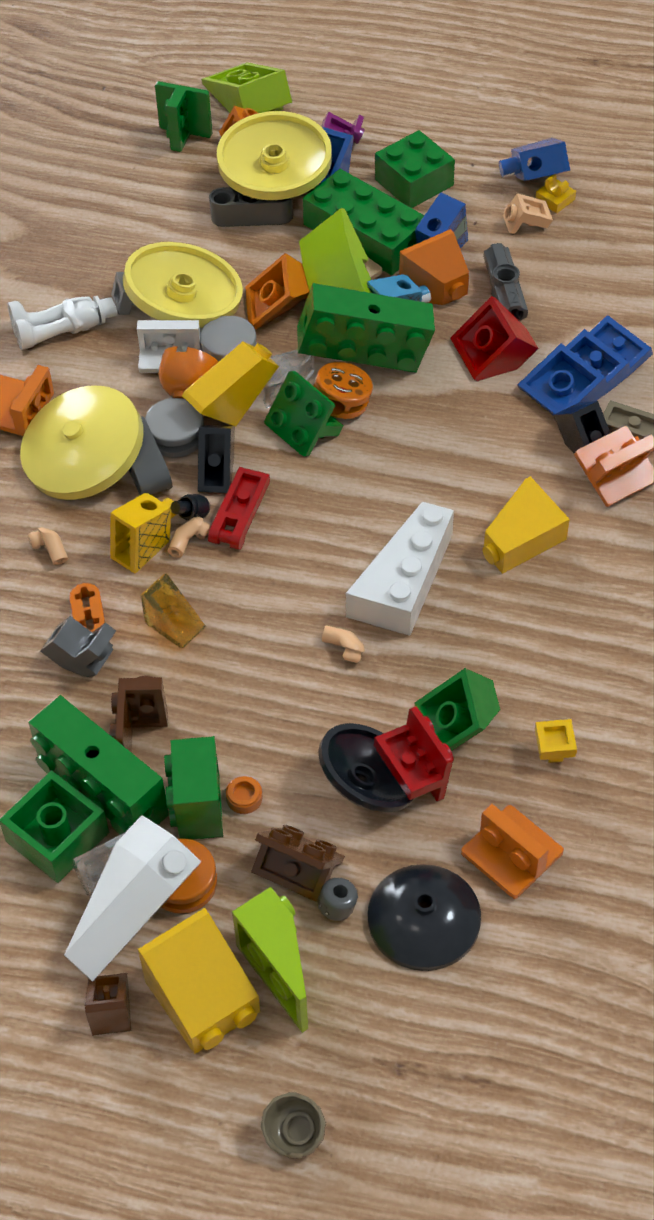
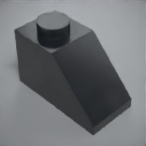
[554,401,610,453]
[198,425,235,493]

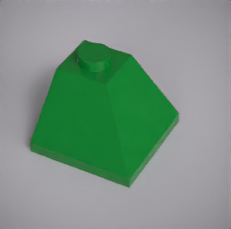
[414,668,500,751]

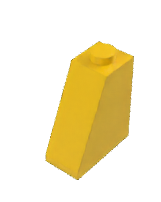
[182,341,279,427]
[482,476,570,574]

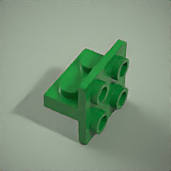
[155,81,213,152]
[264,371,344,457]

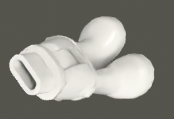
[7,296,117,350]

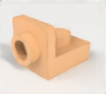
[503,194,553,234]

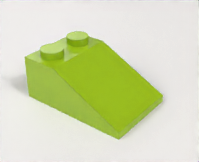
[201,62,292,113]
[232,887,309,1033]

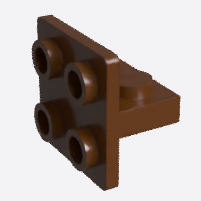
[251,825,345,902]

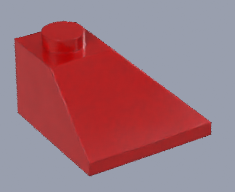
[450,296,539,381]

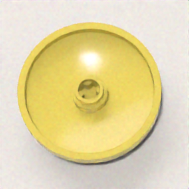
[217,111,332,200]
[123,242,243,328]
[20,385,144,500]

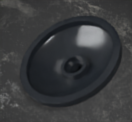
[318,723,414,812]
[368,864,481,971]

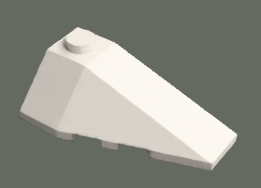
[64,815,201,982]

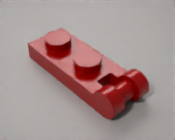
[208,467,270,550]

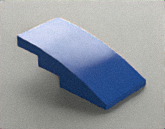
[517,315,653,416]

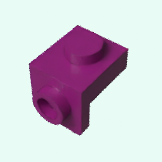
[321,111,365,144]

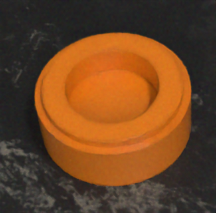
[226,776,263,814]

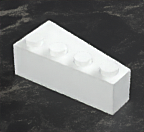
[346,502,454,636]

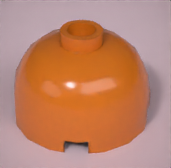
[158,346,219,399]

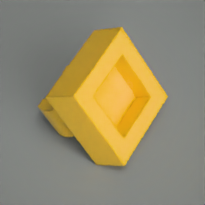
[535,174,576,214]
[535,719,577,763]

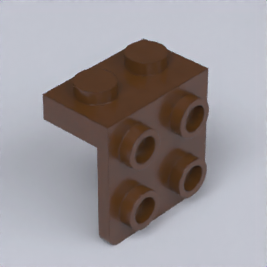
[109,675,168,753]

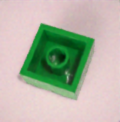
[375,130,455,208]
[164,736,223,840]
[0,770,110,883]

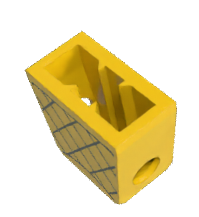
[110,493,177,574]

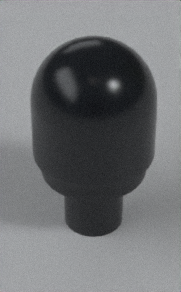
[171,494,210,520]

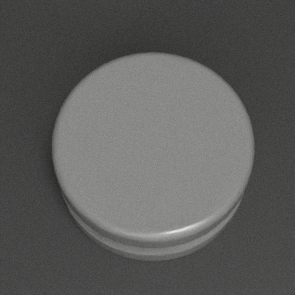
[200,316,257,361]
[145,398,204,457]

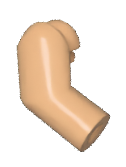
[167,517,210,558]
[28,527,69,565]
[322,625,365,663]

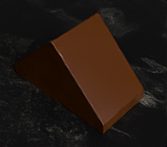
[84,973,131,1036]

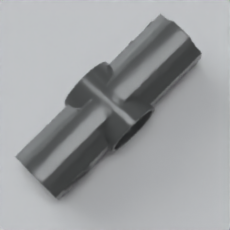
[483,243,528,322]

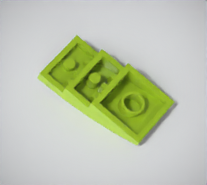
[299,208,371,293]

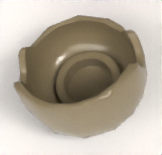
[261,1092,326,1159]

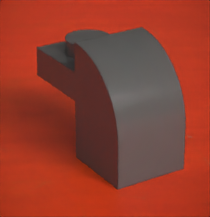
[40,616,116,677]

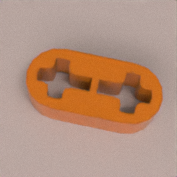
[70,583,105,632]

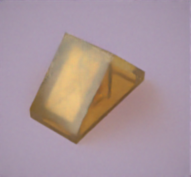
[140,573,206,648]

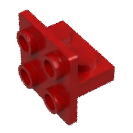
[374,706,454,802]

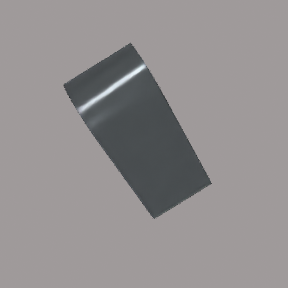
[209,187,294,227]
[129,416,173,495]

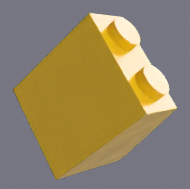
[138,908,260,1054]

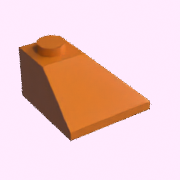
[399,229,469,305]
[245,253,309,330]

